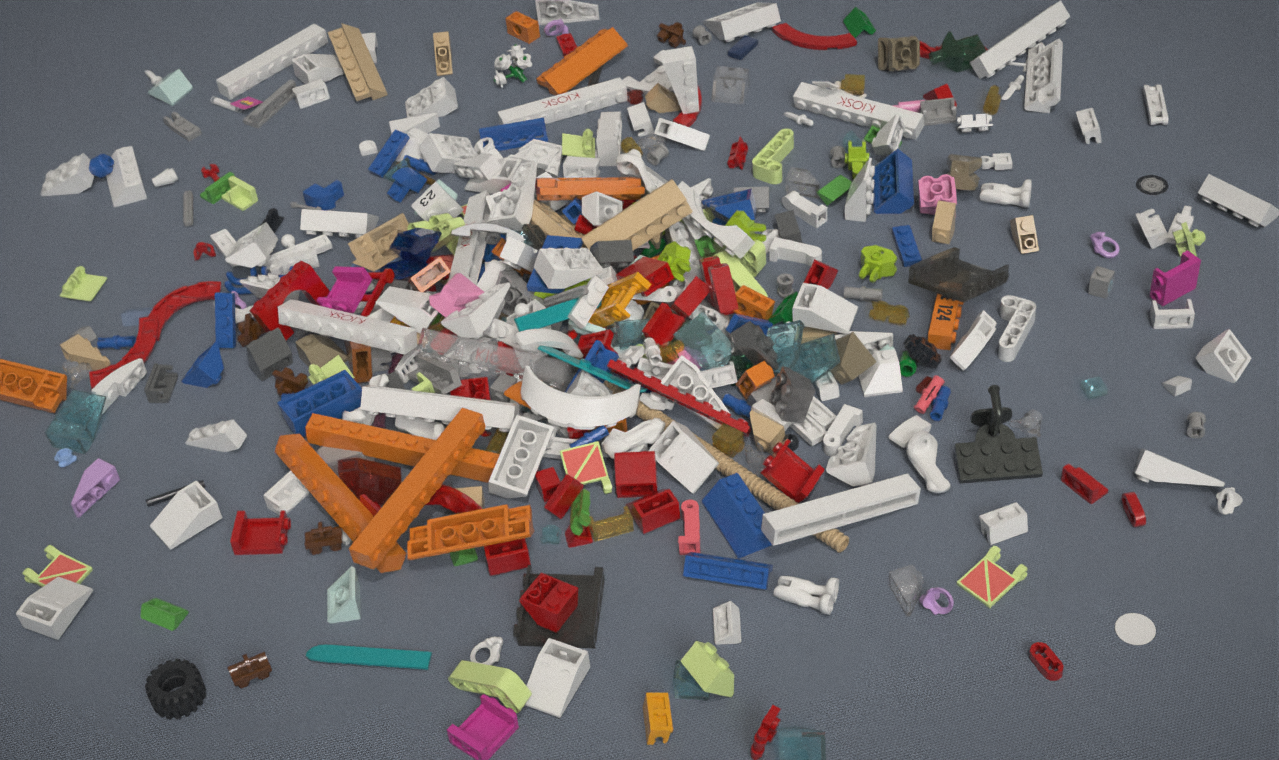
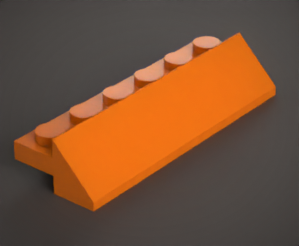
[536,27,628,95]
[535,177,645,201]
[0,359,67,413]
[407,504,535,560]

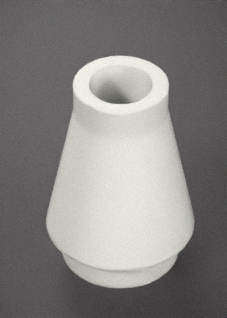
[152,168,178,188]

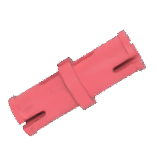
[914,375,945,414]

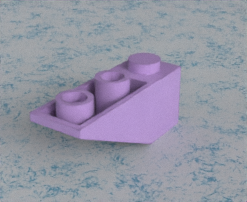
[71,458,120,518]

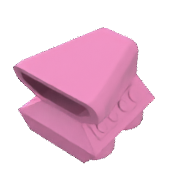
[918,174,957,217]
[429,273,484,317]

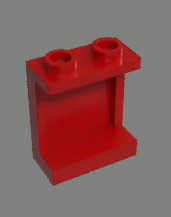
[616,257,674,297]
[760,438,825,503]
[230,510,291,555]

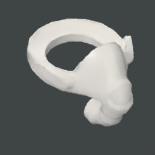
[474,137,495,155]
[1216,487,1243,514]
[470,636,503,666]

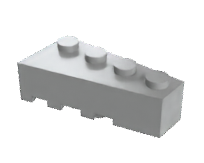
[496,270,563,331]

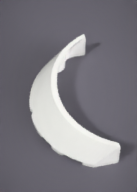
[520,365,641,430]

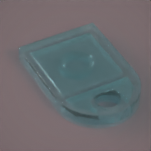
[673,312,732,369]
[767,320,804,376]

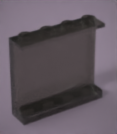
[908,247,1009,303]
[513,565,605,649]

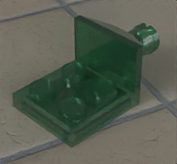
[929,31,986,73]

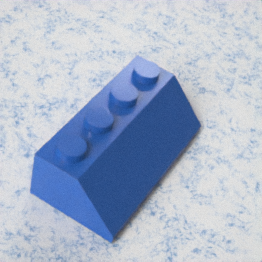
[873,148,914,214]
[277,370,362,437]
[702,473,772,559]

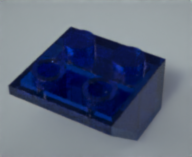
[390,228,442,263]

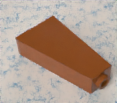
[344,340,372,383]

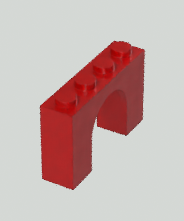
[699,255,739,315]
[249,261,330,341]

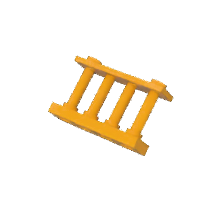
[588,272,651,328]

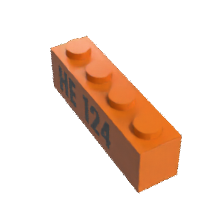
[928,283,965,350]

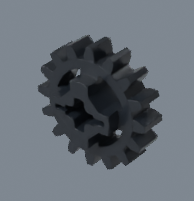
[903,334,942,369]

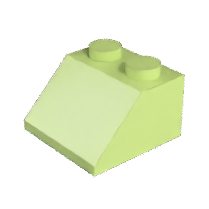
[681,641,734,697]

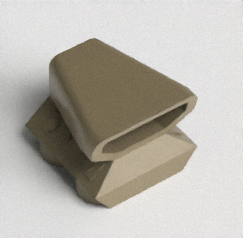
[878,36,920,71]
[946,154,983,191]

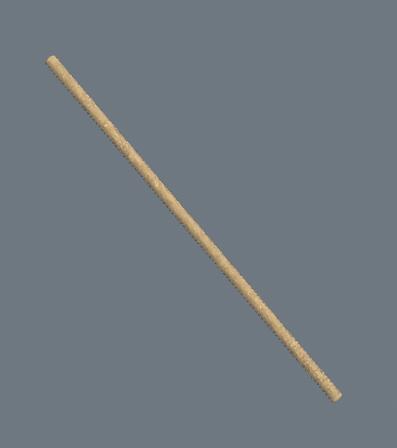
[416,254,849,553]

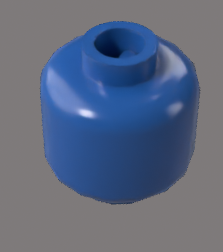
[89,154,114,178]

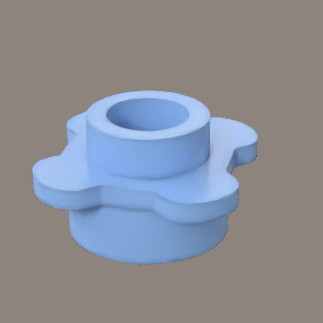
[54,448,77,468]

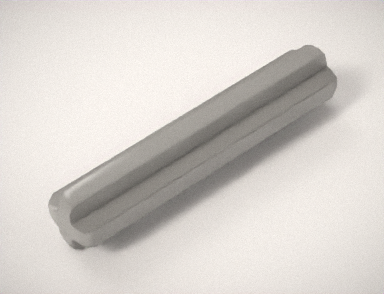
[183,190,193,227]
[543,285,589,308]

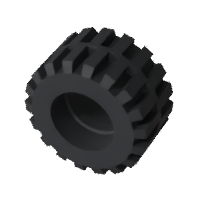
[145,659,206,719]

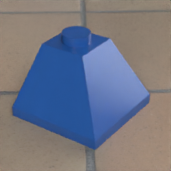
[181,342,224,388]

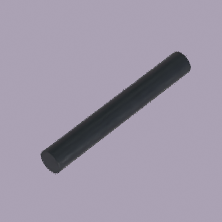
[145,480,205,507]

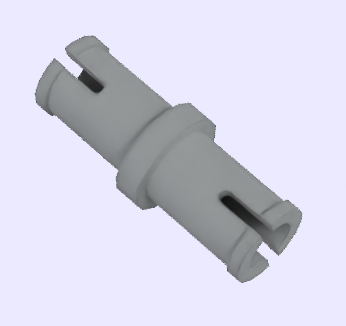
[844,286,883,301]

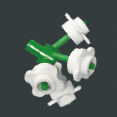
[494,44,532,89]

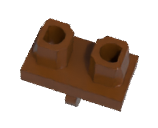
[657,22,686,48]
[237,313,265,347]
[272,367,308,396]
[305,521,343,555]
[227,652,272,689]

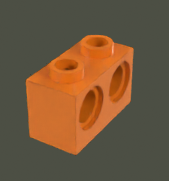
[734,285,775,320]

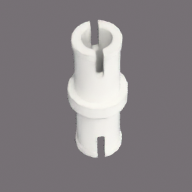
[643,338,662,366]

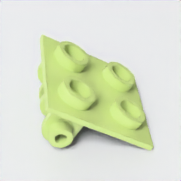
[562,129,595,158]
[59,266,108,302]
[308,355,355,385]

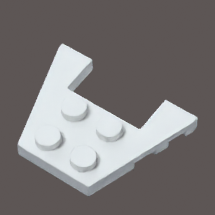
[622,50,673,95]
[507,139,563,178]

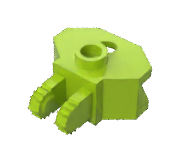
[845,140,869,179]
[725,210,766,242]
[657,241,691,282]
[859,245,897,283]

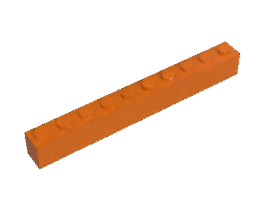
[349,408,486,570]
[305,413,500,483]
[274,434,407,573]

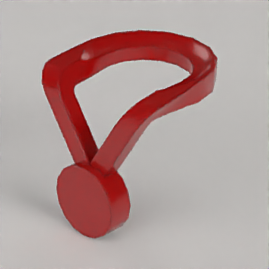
[193,242,216,261]

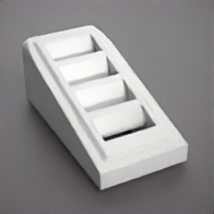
[395,345,425,384]
[809,366,839,401]

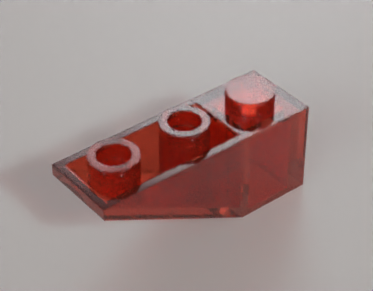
[338,458,402,490]
[352,472,402,506]

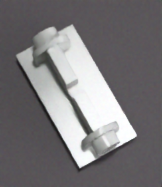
[957,113,993,133]

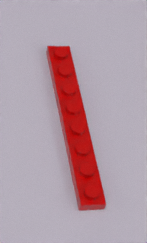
[607,359,751,437]

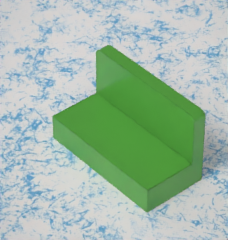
[200,172,235,204]

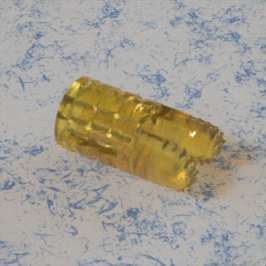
[983,85,1001,115]
[621,137,643,156]
[485,428,509,454]

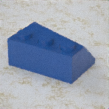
[701,188,757,220]

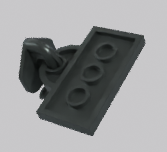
[954,385,1043,484]

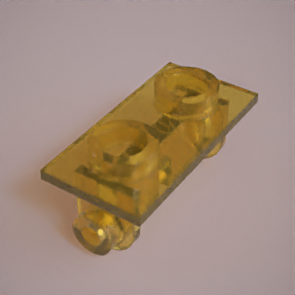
[869,301,910,326]
[658,340,684,363]

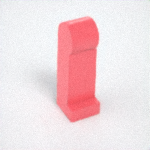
[678,500,700,555]

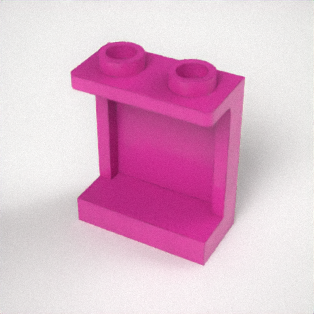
[1150,250,1201,307]
[317,266,373,313]
[447,694,519,760]

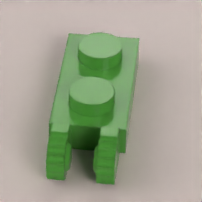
[694,235,716,258]
[570,489,591,536]

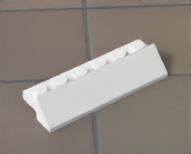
[1024,39,1063,113]

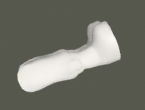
[980,179,1032,208]
[774,576,839,615]

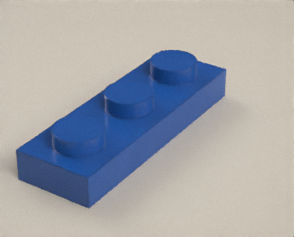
[368,129,410,178]
[892,225,922,267]
[215,292,236,348]
[726,314,773,336]

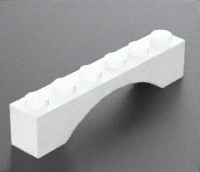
[678,181,755,259]

